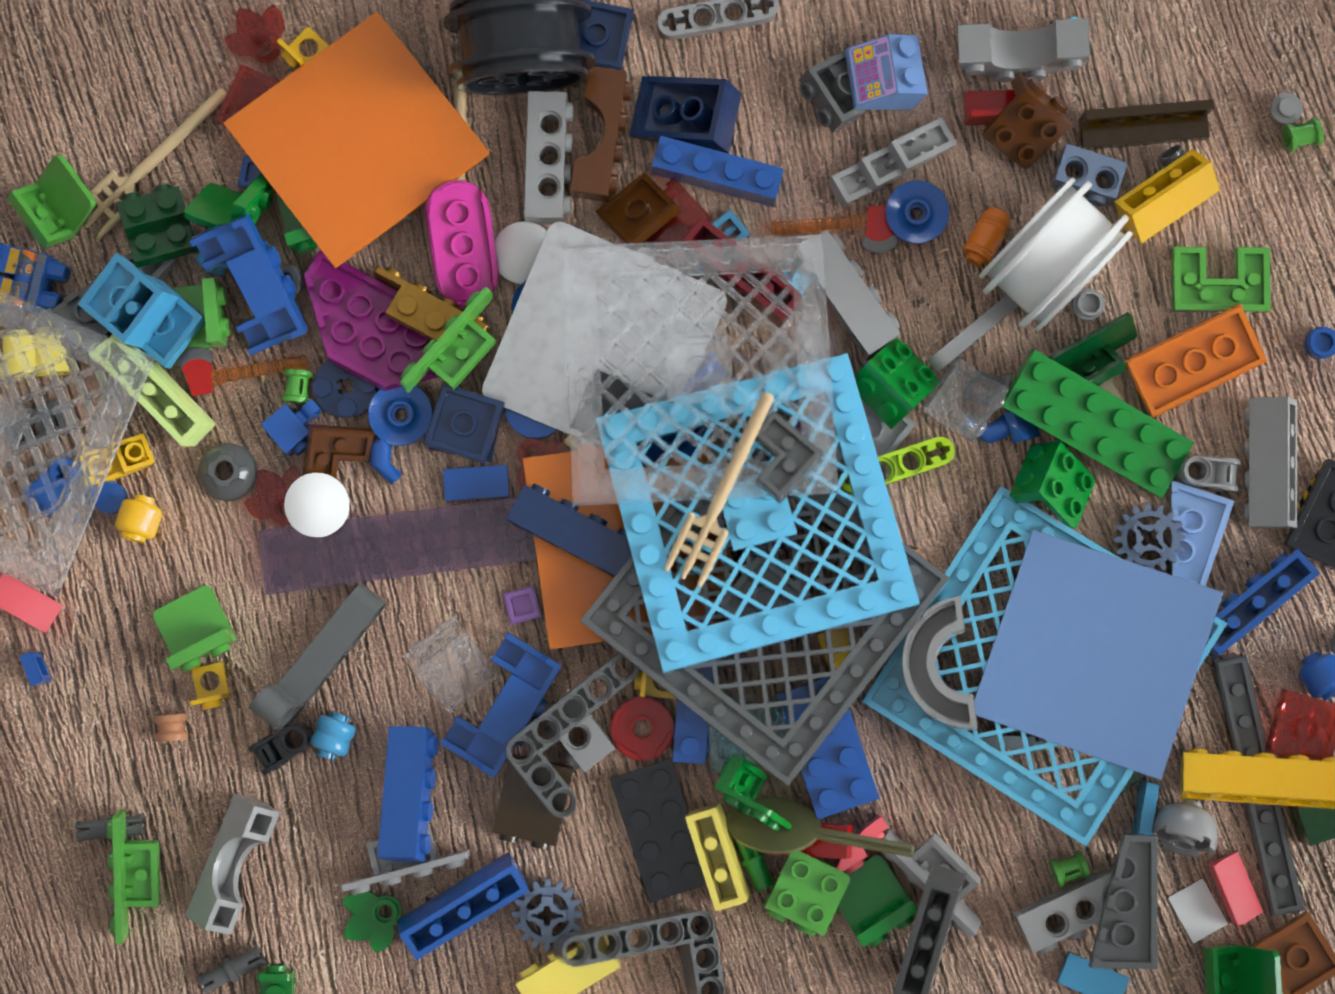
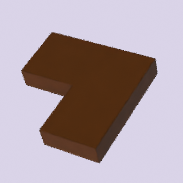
[302,424,374,479]

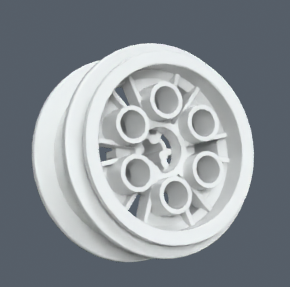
[978,177,1133,332]

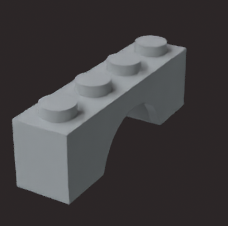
[185,793,280,935]

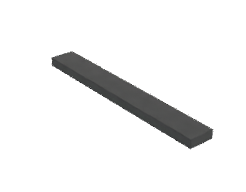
[1212,655,1304,917]

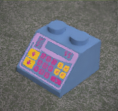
[845,34,928,110]

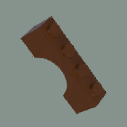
[570,67,632,202]

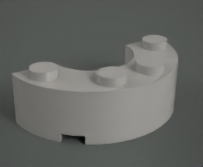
[958,18,1090,82]
[902,596,977,730]

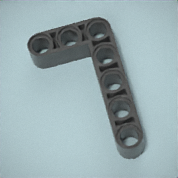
[249,583,387,729]
[505,654,639,818]
[553,909,725,994]

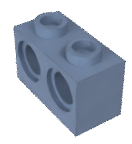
[1050,144,1128,207]

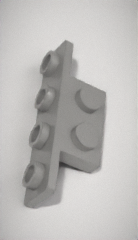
[340,826,471,895]
[882,830,982,938]

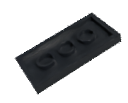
[610,758,706,903]

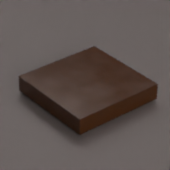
[595,172,681,251]

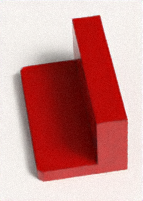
[963,90,1016,126]

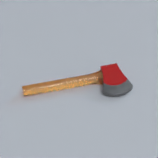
[770,205,898,253]
[177,347,308,396]

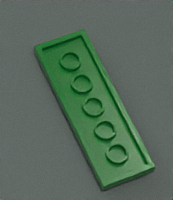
[999,349,1194,498]

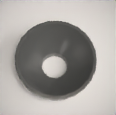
[199,443,258,501]

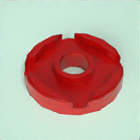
[610,697,674,761]

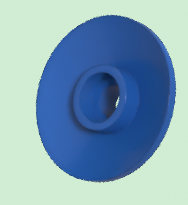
[885,180,949,244]
[368,386,433,446]

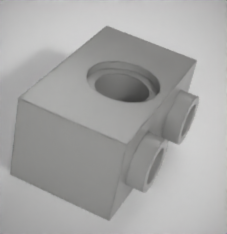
[545,699,616,773]

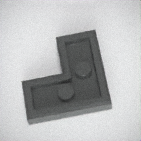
[755,410,824,503]

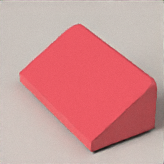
[1207,851,1263,926]

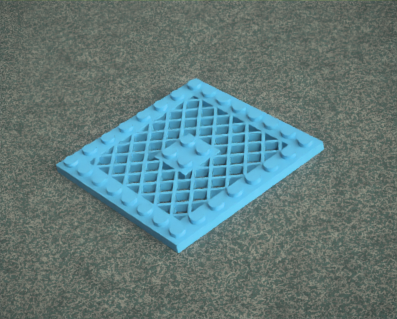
[596,353,920,673]
[862,486,1228,847]

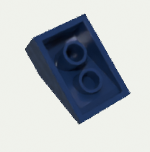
[629,76,742,154]

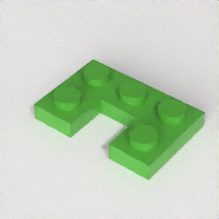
[1171,247,1271,313]

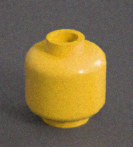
[115,494,162,544]

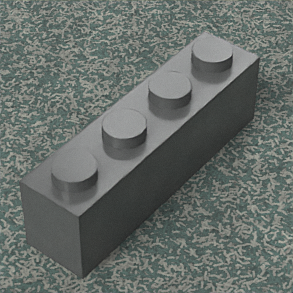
[893,864,966,994]

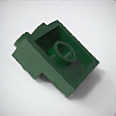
[116,184,199,268]

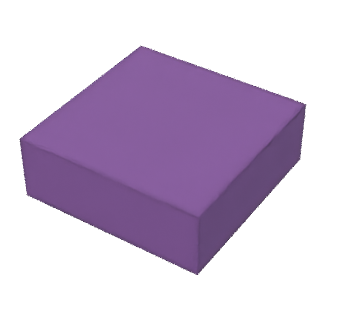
[503,586,542,625]

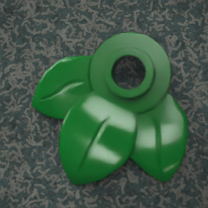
[342,891,402,953]

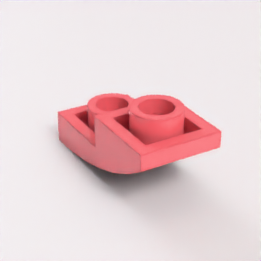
[0,572,63,633]
[834,814,889,874]

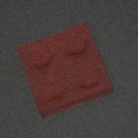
[1264,689,1335,761]

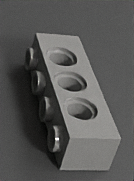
[524,91,574,224]
[1012,865,1114,954]

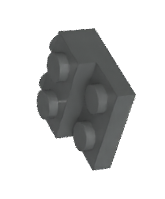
[799,50,871,133]

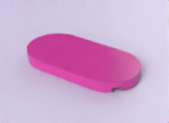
[425,180,499,308]

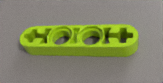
[836,437,955,496]

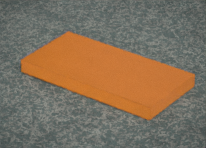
[1124,304,1268,418]

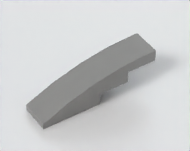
[827,117,957,207]

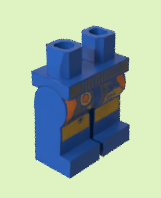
[0,243,71,314]

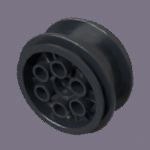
[443,0,596,95]

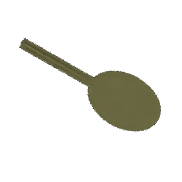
[726,797,915,857]

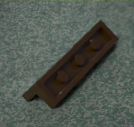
[1078,99,1214,150]

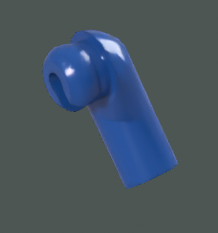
[964,415,1010,443]

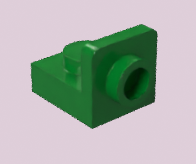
[257,963,295,994]

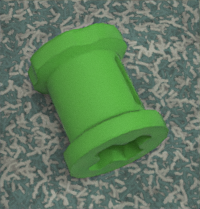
[1282,117,1324,152]
[281,369,313,405]
[1049,850,1090,888]

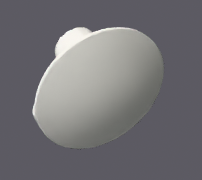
[495,221,547,284]
[284,473,350,537]

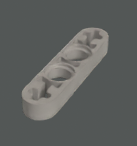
[658,0,778,40]
[928,295,1019,373]

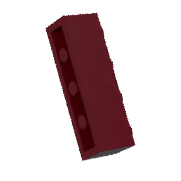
[682,217,803,330]

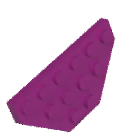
[304,250,438,391]

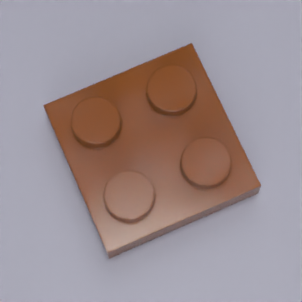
[1251,911,1335,994]

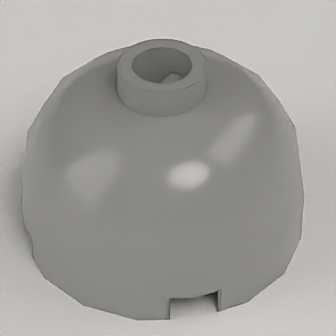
[1152,799,1218,858]

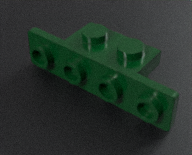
[1048,312,1137,386]

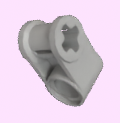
[1175,456,1241,493]

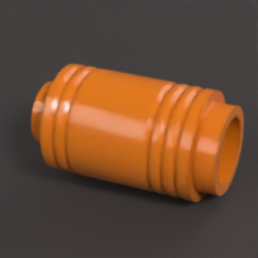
[962,207,1011,268]

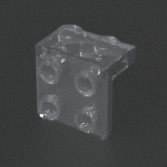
[920,357,1008,441]
[404,616,498,712]

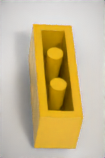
[1114,149,1220,243]

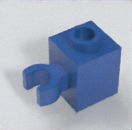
[261,399,323,456]

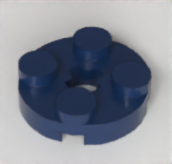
[312,360,378,418]

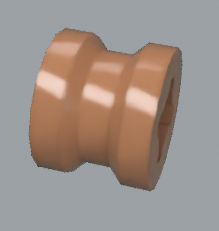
[154,713,189,742]

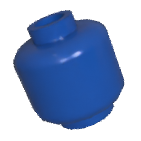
[1298,651,1335,701]

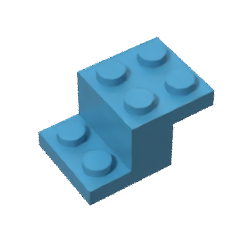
[78,253,205,369]

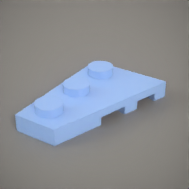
[1171,481,1234,586]

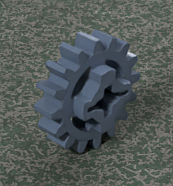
[1114,503,1186,571]
[512,877,583,951]

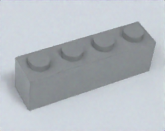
[793,229,901,359]
[1245,396,1297,528]

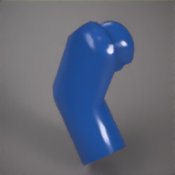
[370,438,402,485]

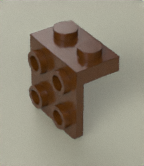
[983,73,1071,169]

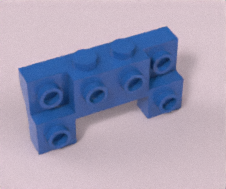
[189,213,308,356]
[440,632,563,778]

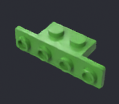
[400,287,496,393]
[107,809,161,944]

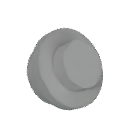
[1270,93,1303,125]
[1072,289,1105,321]

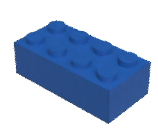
[774,677,880,819]

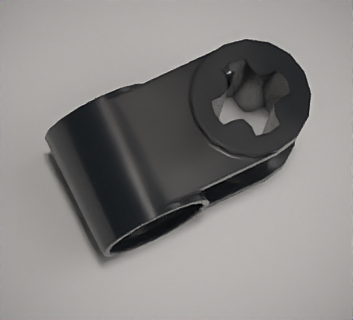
[248,723,313,776]

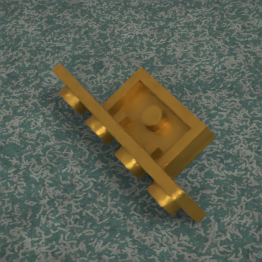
[373,266,489,340]

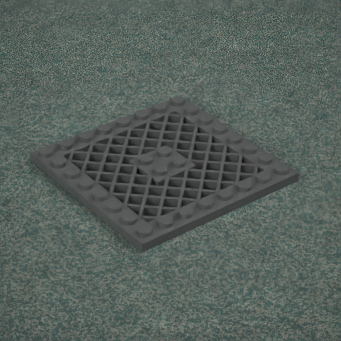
[580,420,950,787]

